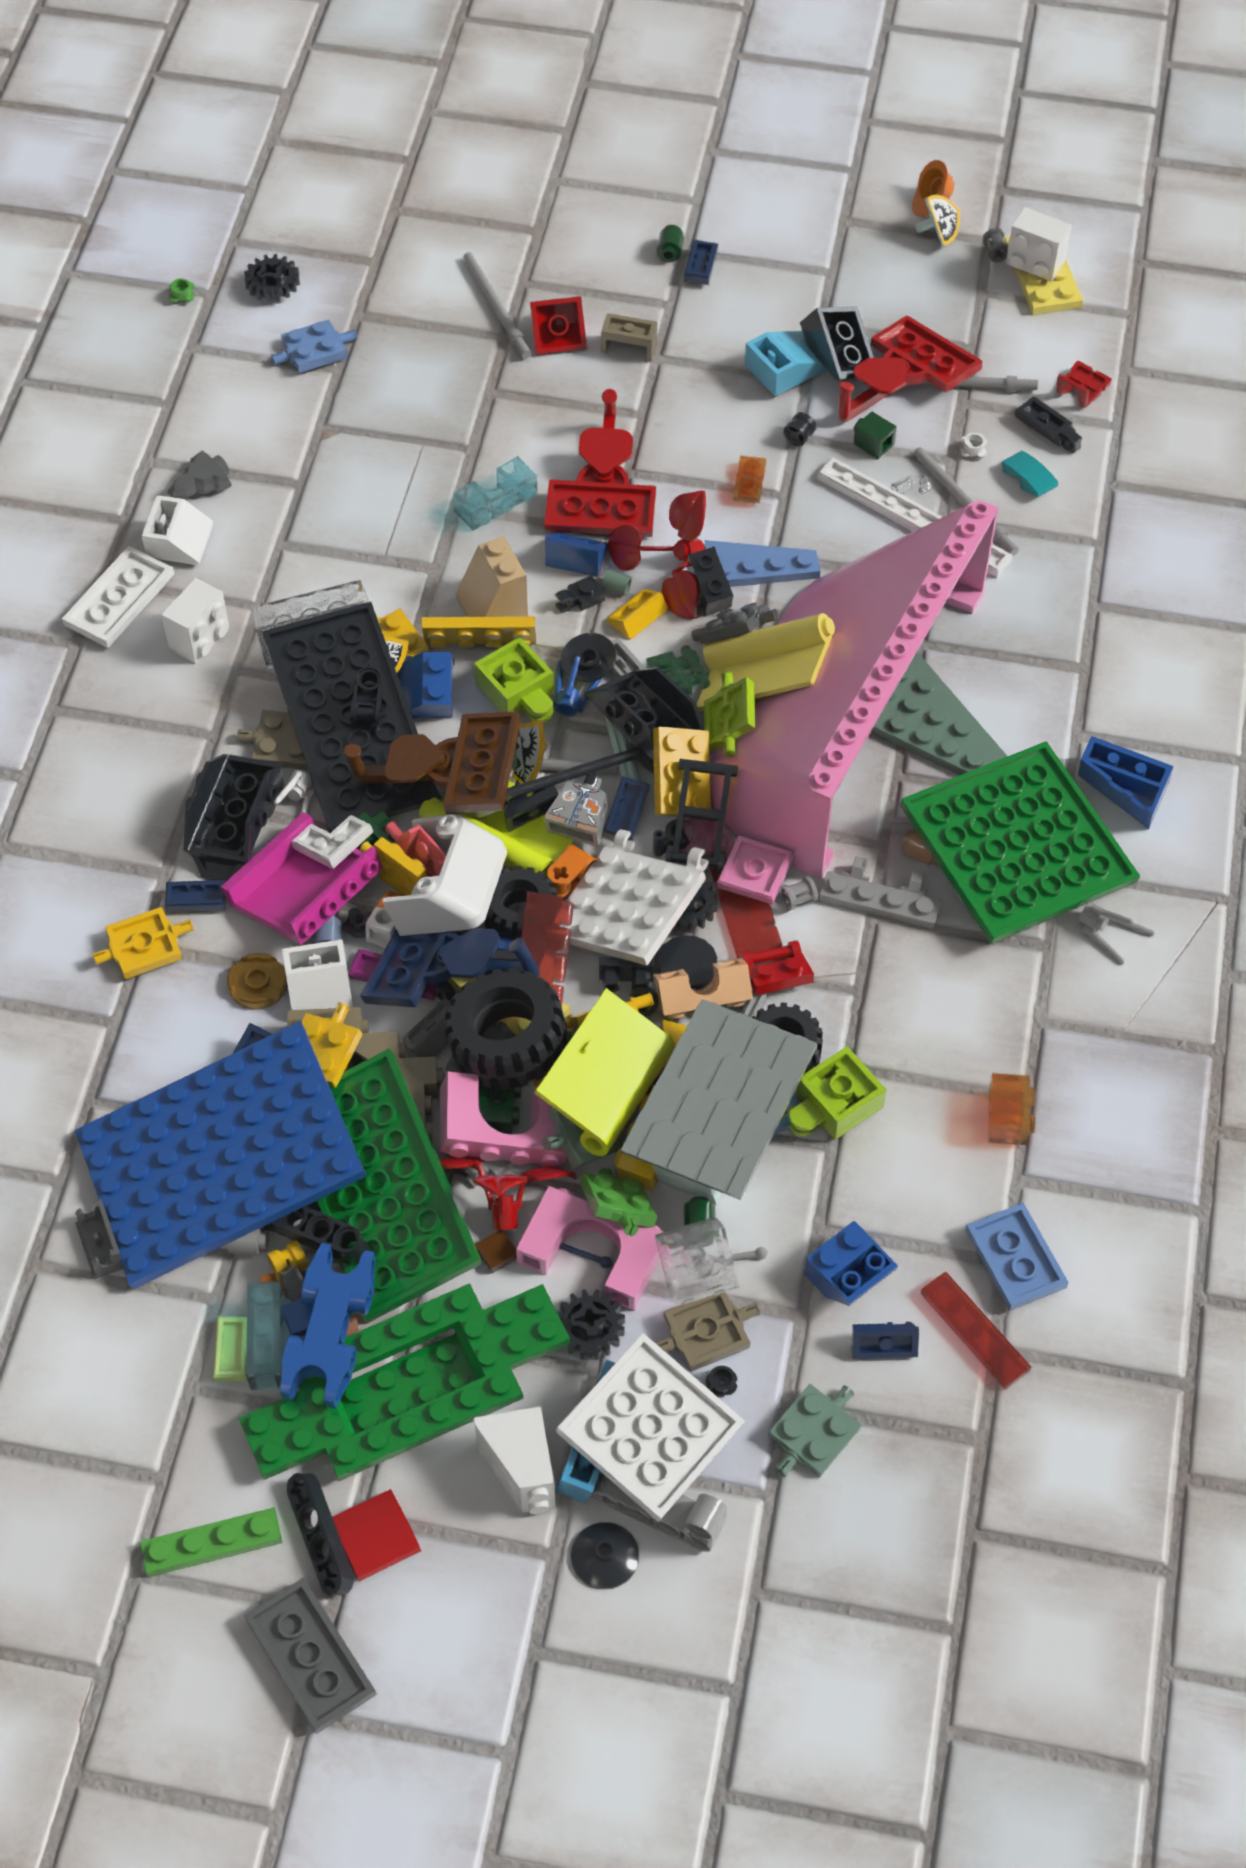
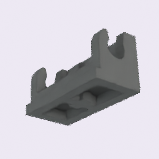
[75,1199,123,1279]

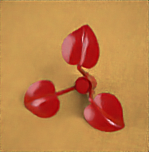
[608,490,706,619]
[439,1156,577,1230]

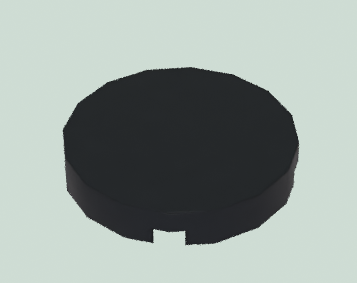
[658,935,717,990]

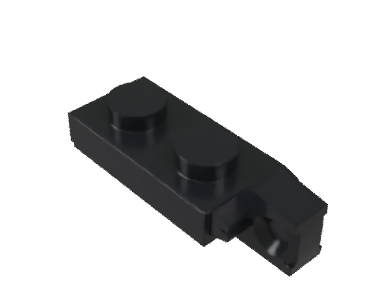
[1015,396,1082,454]

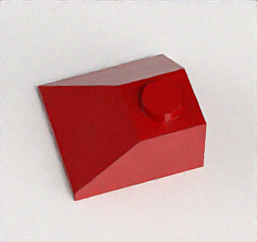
[530,296,587,354]

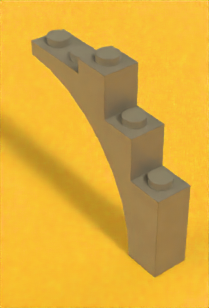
[287,1007,444,1142]

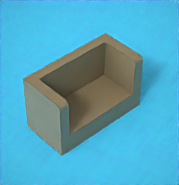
[601,313,658,361]

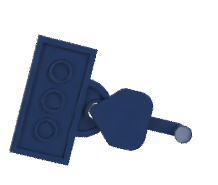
[360,928,540,1008]

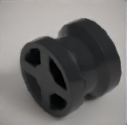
[783,412,817,446]

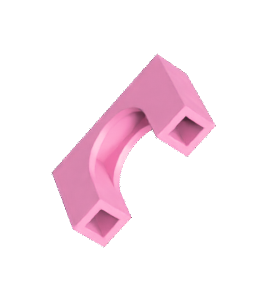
[439,1071,567,1168]
[516,1186,666,1311]

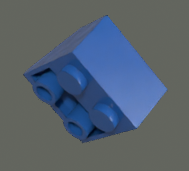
[804,1220,898,1306]

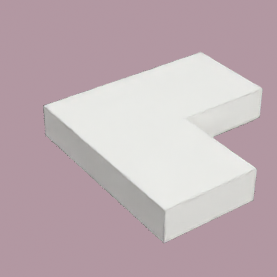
[291,815,373,869]

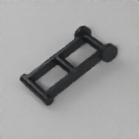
[665,758,738,875]

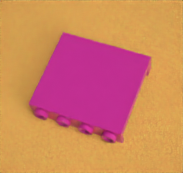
[221,812,383,945]

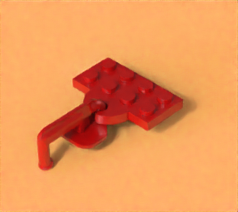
[838,315,983,422]
[544,389,656,537]

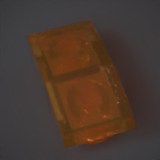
[733,456,767,503]

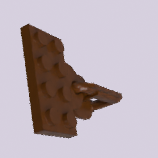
[344,711,521,813]

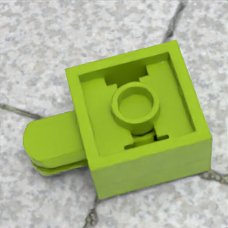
[474,637,554,723]
[788,1046,887,1140]

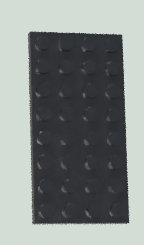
[262,601,441,833]

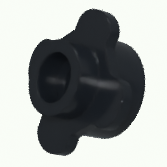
[342,908,372,938]

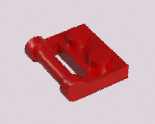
[739,940,814,995]

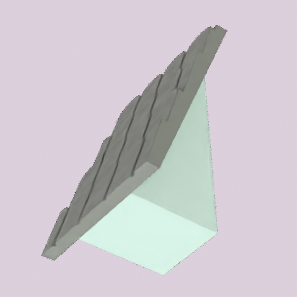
[621,999,817,1205]

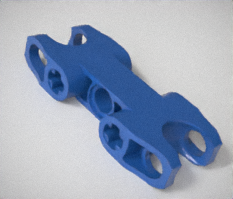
[280,1243,376,1409]

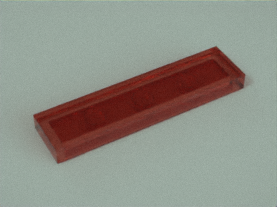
[920,1271,1032,1390]

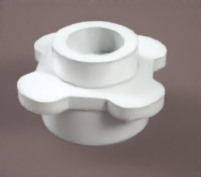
[960,433,987,458]

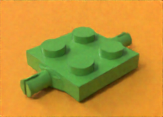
[580,1167,658,1236]

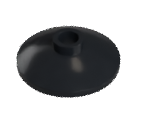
[561,633,616,682]
[571,1522,639,1589]

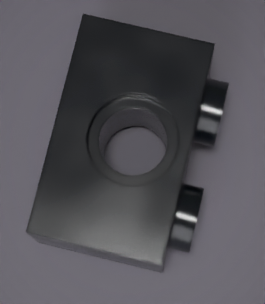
[687,547,734,616]

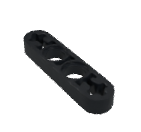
[286,1473,354,1596]

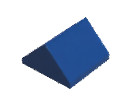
[545,532,608,577]

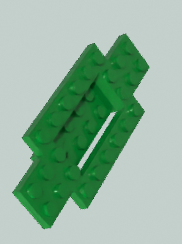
[238,1283,571,1481]

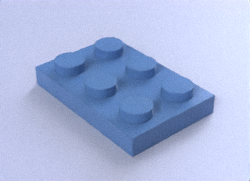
[965,1202,1069,1311]

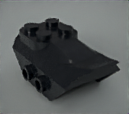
[584,667,704,774]
[183,754,288,881]

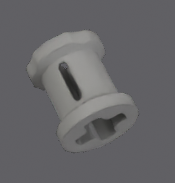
[780,875,818,910]

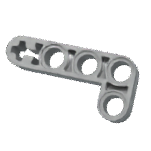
[592,1473,727,1552]

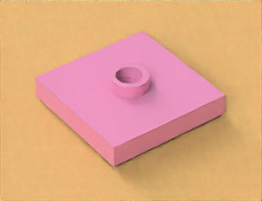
[717,835,794,905]

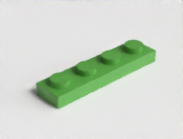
[140,1507,283,1578]

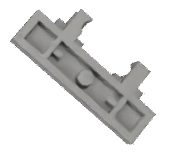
[819,856,942,930]

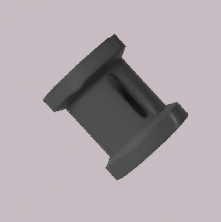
[982,228,1009,262]

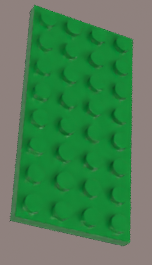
[317,1048,483,1323]

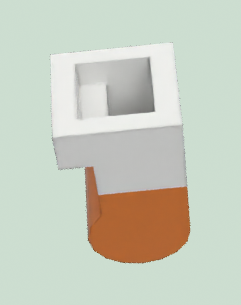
[365,890,403,949]

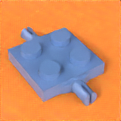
[271,320,357,373]

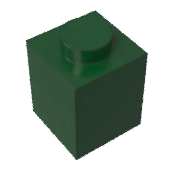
[853,411,897,459]

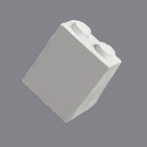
[474,1406,555,1514]

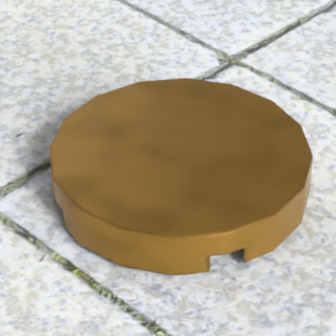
[227,953,288,1010]

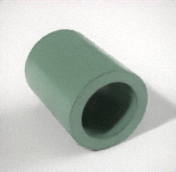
[602,569,632,595]

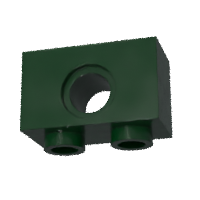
[478,1081,522,1135]

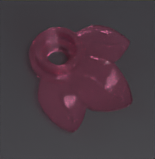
[682,818,735,858]

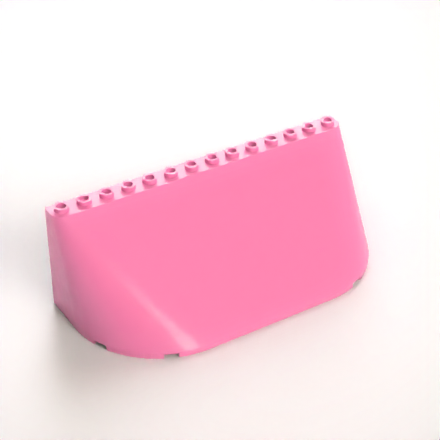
[709,501,999,879]

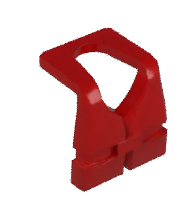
[1056,361,1112,408]

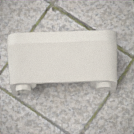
[382,814,507,936]

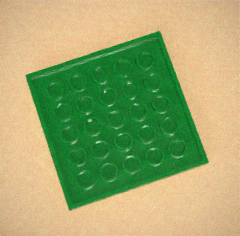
[899,741,1140,944]

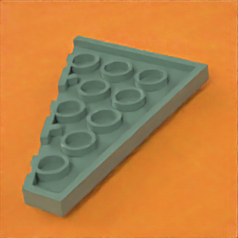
[871,652,1007,775]

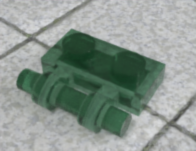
[646,645,710,695]

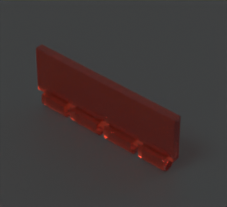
[709,858,783,959]
[521,891,574,1006]

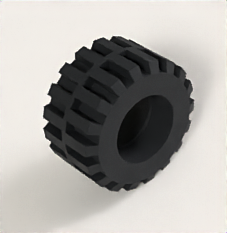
[484,866,558,942]
[751,1002,823,1075]

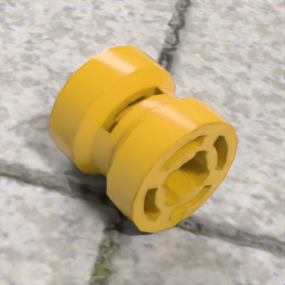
[267,1240,309,1282]

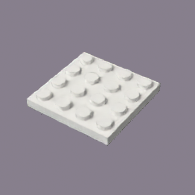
[555,1333,745,1522]

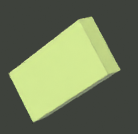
[213,1316,251,1382]

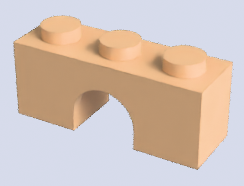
[653,958,753,1018]

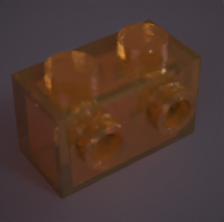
[988,1073,1035,1145]

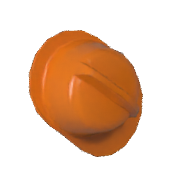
[912,160,954,217]

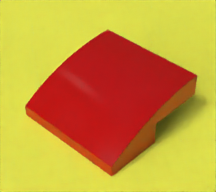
[332,1489,421,1582]

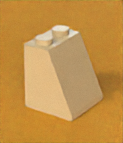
[456,536,528,617]

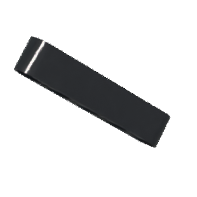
[264,1206,369,1265]

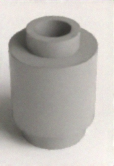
[220,1226,269,1256]

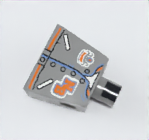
[544,774,608,847]

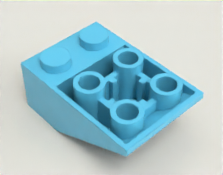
[745,331,827,397]

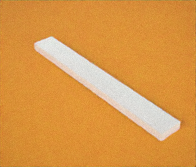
[817,457,1013,578]

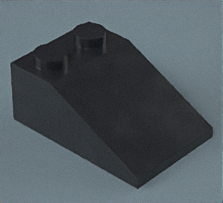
[800,307,874,381]

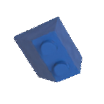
[397,652,453,718]

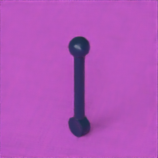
[559,1243,612,1269]

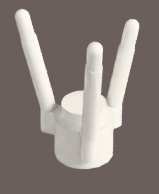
[274,770,315,814]

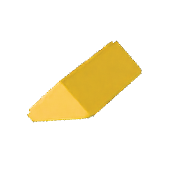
[606,589,668,639]

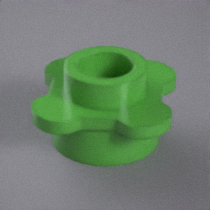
[169,278,195,302]

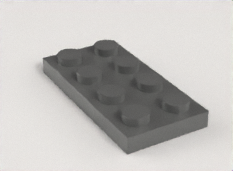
[244,1577,377,1734]

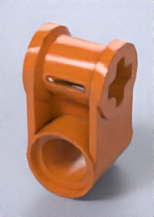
[547,844,598,901]

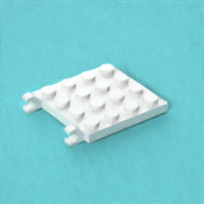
[545,829,709,966]

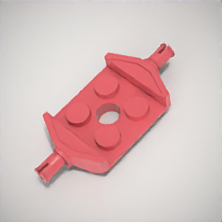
[385,821,446,877]

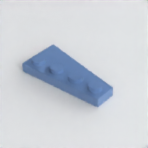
[704,540,821,587]

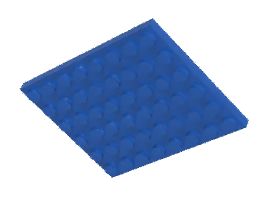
[75,1021,367,1290]

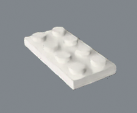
[62,546,174,648]

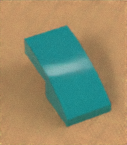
[1001,450,1059,497]

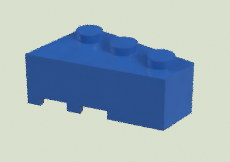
[1078,736,1174,829]

